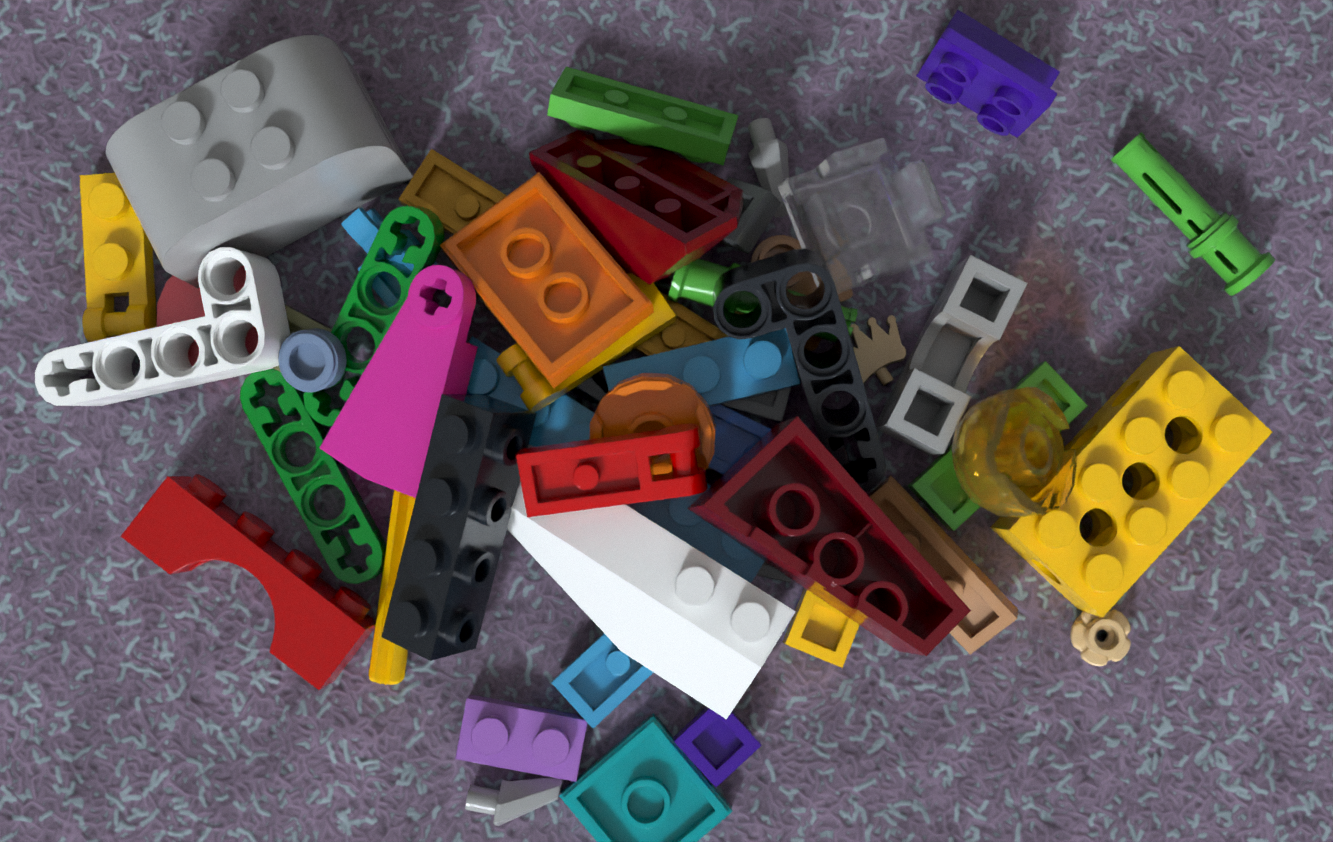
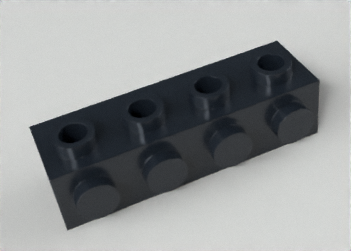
[381,394,537,661]

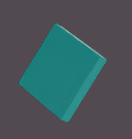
[559,713,733,842]

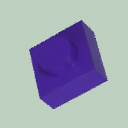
[674,706,762,787]

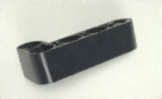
[713,248,886,492]

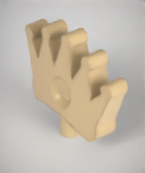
[850,315,906,386]

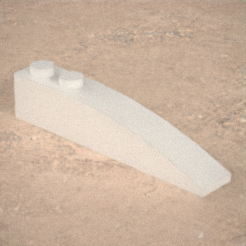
[507,445,796,719]

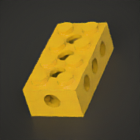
[990,346,1273,618]

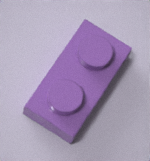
[455,694,588,782]

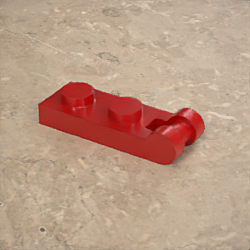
[516,423,708,517]

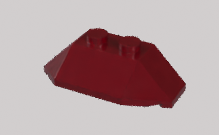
[529,130,744,285]

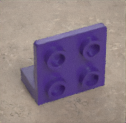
[916,10,1060,138]

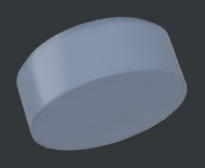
[278,328,347,392]

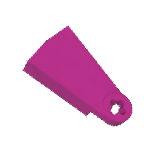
[319,265,478,498]

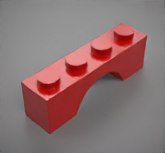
[121,474,376,690]

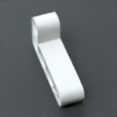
[35,247,291,406]

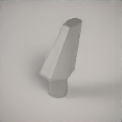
[748,118,790,218]
[465,777,564,826]

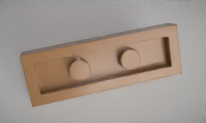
[868,475,1018,655]

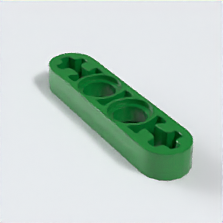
[303,206,445,426]
[240,369,386,584]

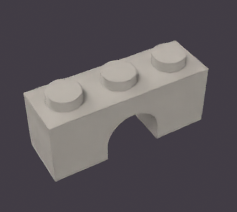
[875,255,1028,455]

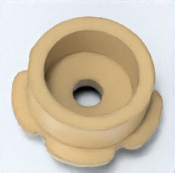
[1070,610,1131,666]

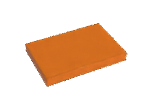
[440,172,654,388]

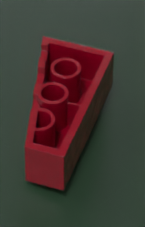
[687,416,971,656]

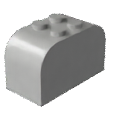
[106,35,413,288]

